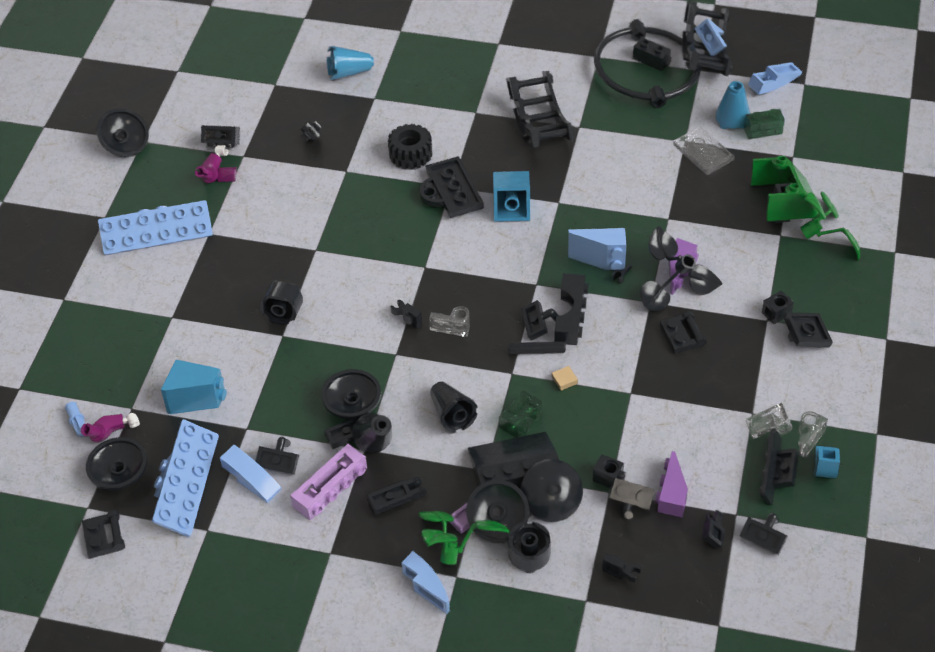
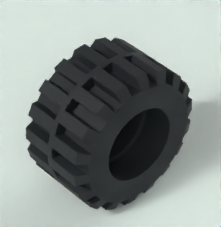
[388,124,433,170]

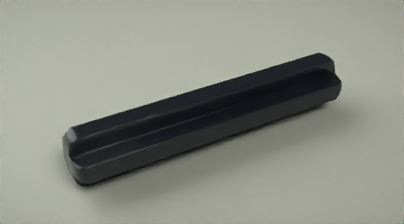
[508,341,566,354]

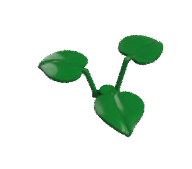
[800,191,861,261]
[419,511,510,565]

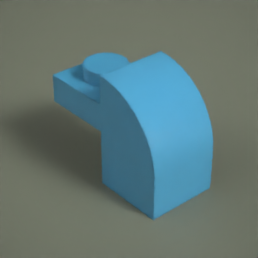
[814,446,840,479]

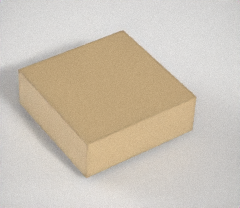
[551,366,578,391]

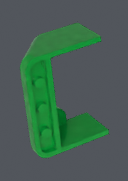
[751,156,819,221]

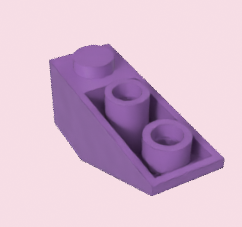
[668,238,699,295]
[655,451,688,517]

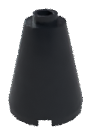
[430,381,478,433]
[352,413,392,454]

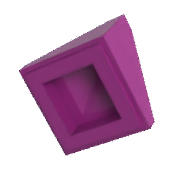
[218,167,237,182]

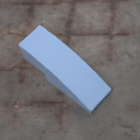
[748,62,802,95]
[220,445,281,503]
[402,551,450,614]

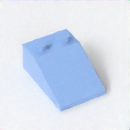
[568,228,626,270]

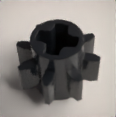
[300,120,321,142]

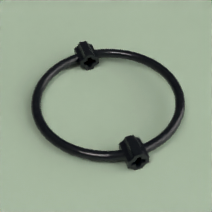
[594,19,701,108]

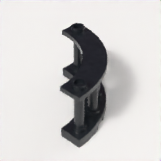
[682,1,733,76]
[506,71,575,148]

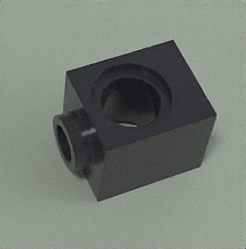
[762,290,794,324]
[593,454,626,488]

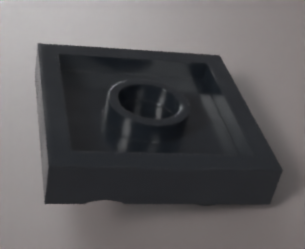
[783,312,833,348]

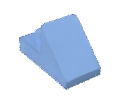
[694,18,727,56]

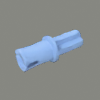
[65,402,85,437]

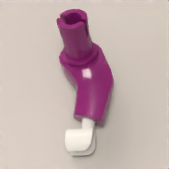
[195,145,229,183]
[81,413,140,442]

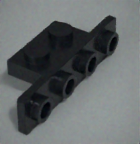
[760,428,799,505]

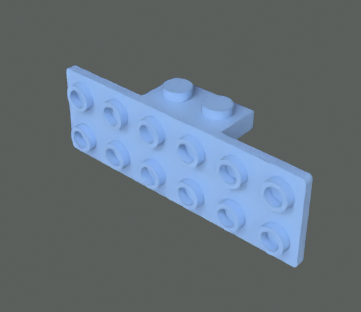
[98,200,213,255]
[152,420,219,537]

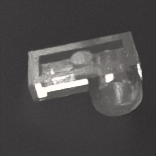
[429,306,470,337]
[745,403,793,439]
[798,411,828,458]

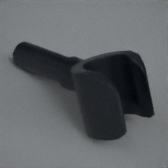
[612,264,632,284]

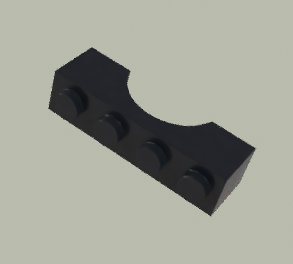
[554,273,589,345]

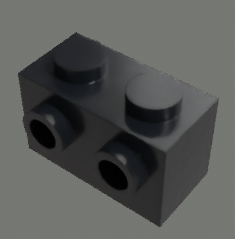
[201,125,240,148]

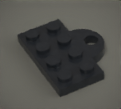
[420,156,484,218]

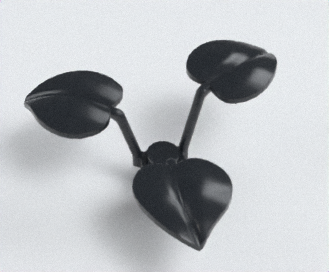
[640,226,723,311]

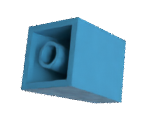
[493,171,530,221]
[161,359,227,414]

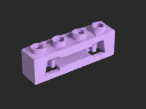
[290,444,367,520]

